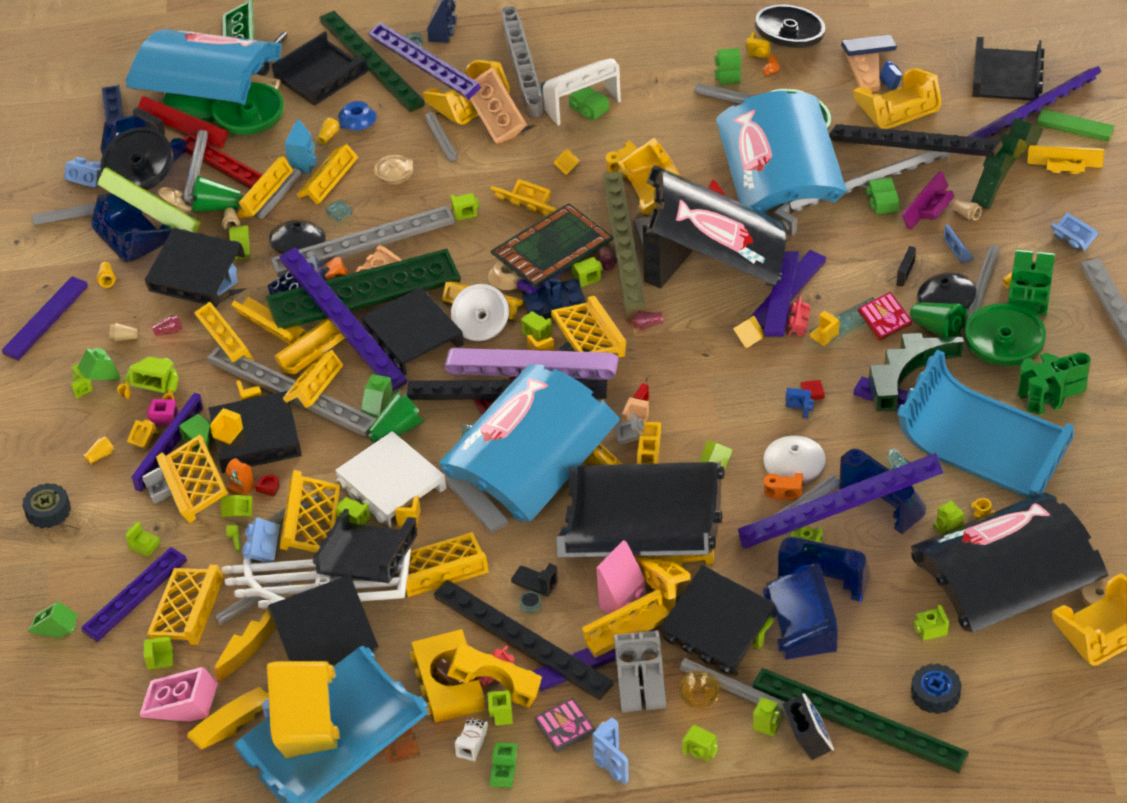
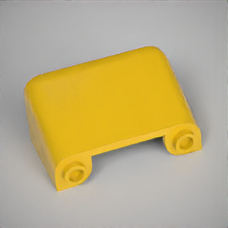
[423,60,510,125]
[853,68,942,129]
[618,138,681,216]
[1052,573,1127,666]
[267,661,340,759]

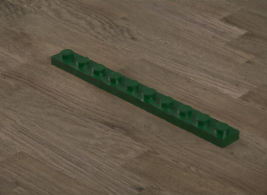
[320,10,425,112]
[752,668,969,773]

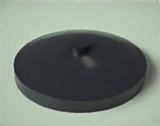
[755,5,825,48]
[101,127,173,191]

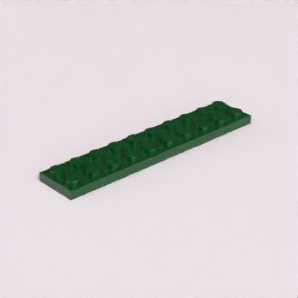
[266,248,461,329]

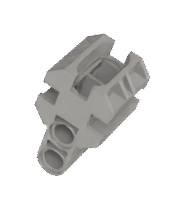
[614,631,666,713]

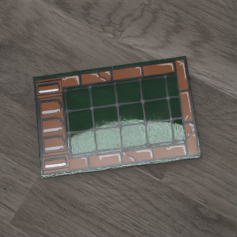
[490,203,614,288]

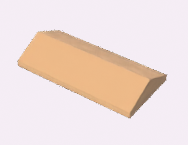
[470,67,527,144]

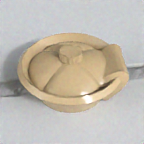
[374,155,413,185]
[158,187,193,214]
[488,259,524,290]

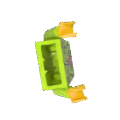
[117,357,179,399]

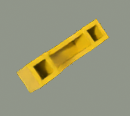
[447,643,542,708]

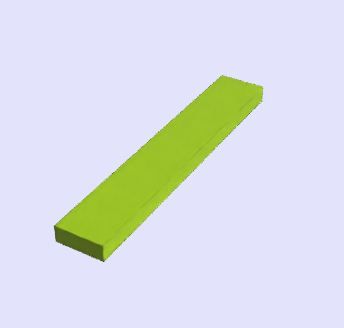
[97,167,201,233]

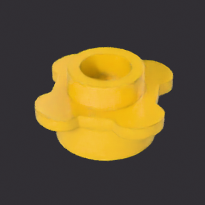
[971,498,995,519]

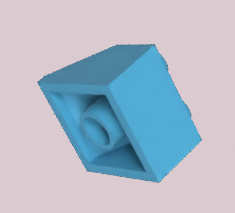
[285,120,317,174]

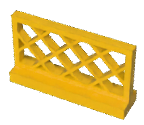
[551,296,626,358]
[156,435,228,523]
[279,470,340,552]
[400,532,489,597]
[147,565,224,645]

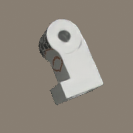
[455,717,488,761]

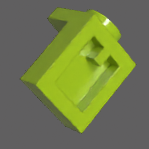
[71,363,93,399]
[125,522,161,557]

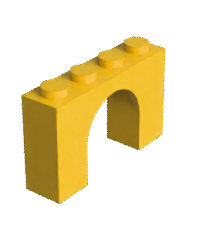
[409,629,486,723]

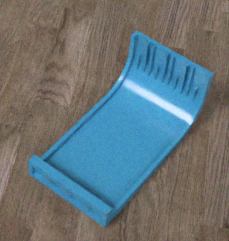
[897,350,1074,498]

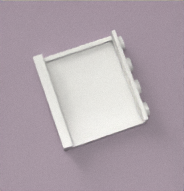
[335,431,447,528]

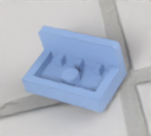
[64,157,102,188]
[1051,212,1098,251]
[242,518,280,563]

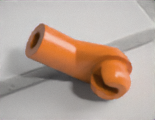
[763,55,779,76]

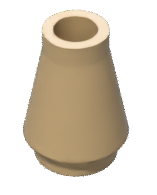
[952,200,982,221]
[222,208,240,232]
[109,323,138,342]

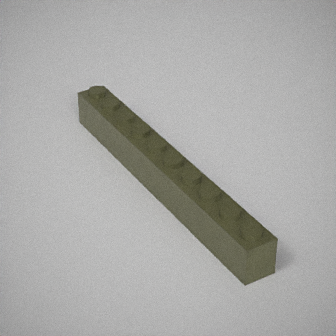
[603,171,646,321]

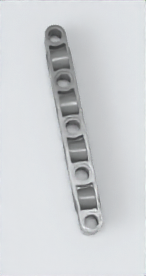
[501,6,543,118]

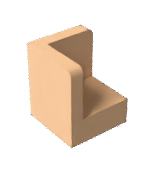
[622,397,649,422]

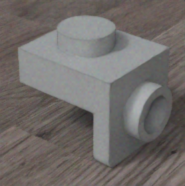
[774,203,797,236]
[616,413,645,445]
[142,468,172,504]

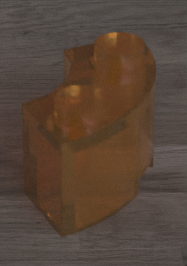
[385,727,420,764]

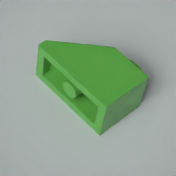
[78,348,120,380]
[361,374,393,419]
[179,414,213,461]
[28,601,78,638]

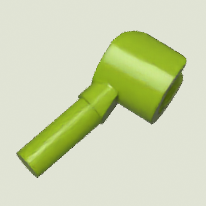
[226,525,241,552]

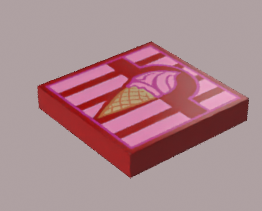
[857,292,913,341]

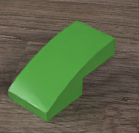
[490,742,518,788]

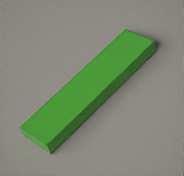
[1037,109,1114,142]

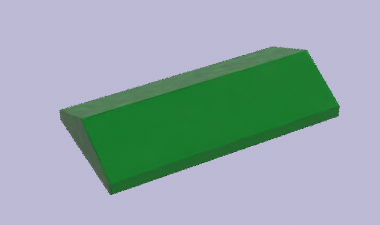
[223,0,254,40]

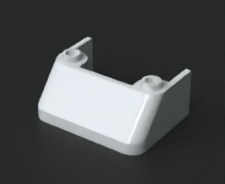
[543,59,621,126]

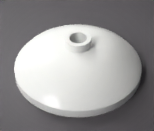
[451,284,509,342]
[764,436,826,484]

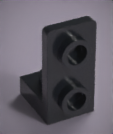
[511,563,558,597]

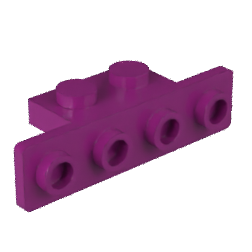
[902,171,954,229]

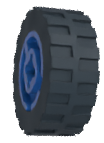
[911,663,961,714]

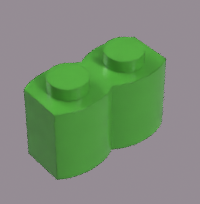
[714,48,741,85]
[568,86,610,121]
[866,178,899,215]

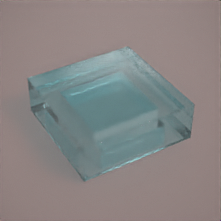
[326,199,352,222]

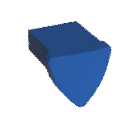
[879,61,902,90]

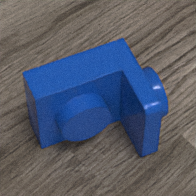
[785,388,814,418]

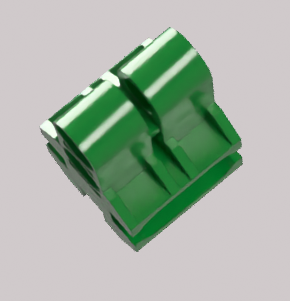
[1008,249,1055,316]
[1017,352,1091,415]

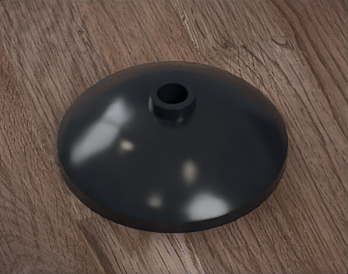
[269,220,326,254]
[917,272,977,309]

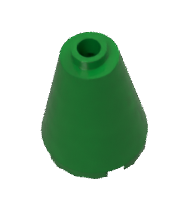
[192,176,244,213]
[910,302,968,337]
[368,391,425,443]

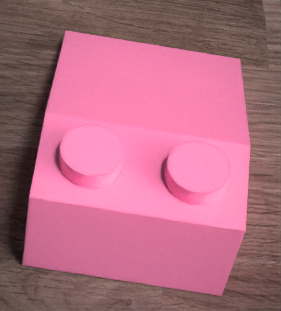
[597,540,646,614]
[140,667,218,722]

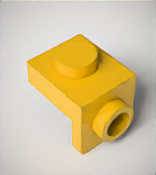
[745,32,770,59]

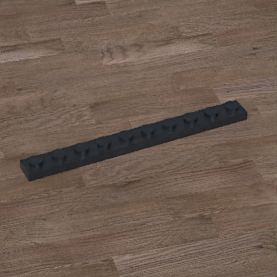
[829,124,1003,157]
[406,379,608,400]
[434,579,613,701]

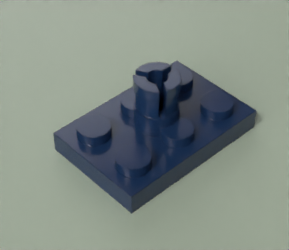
[522,278,586,319]

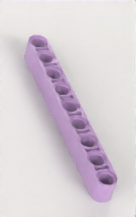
[444,348,619,379]

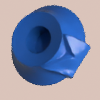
[338,101,377,130]

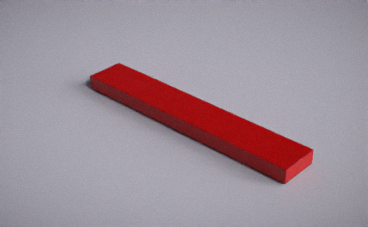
[138,95,229,148]
[178,134,262,189]

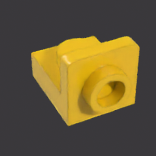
[127,419,160,450]

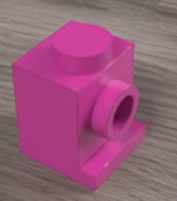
[147,399,179,425]

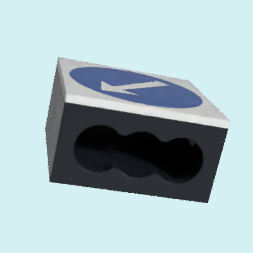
[782,693,834,760]

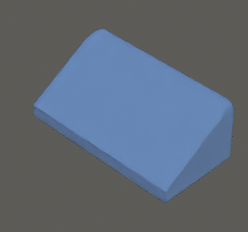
[944,224,974,263]

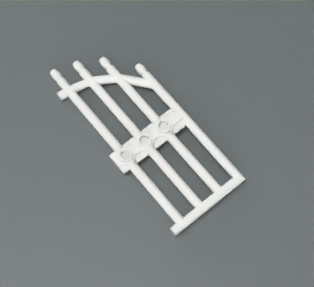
[222,549,411,609]

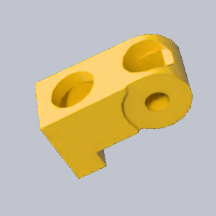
[606,141,638,173]

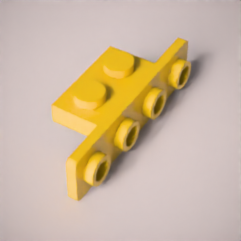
[1027,145,1104,174]
[490,179,558,217]

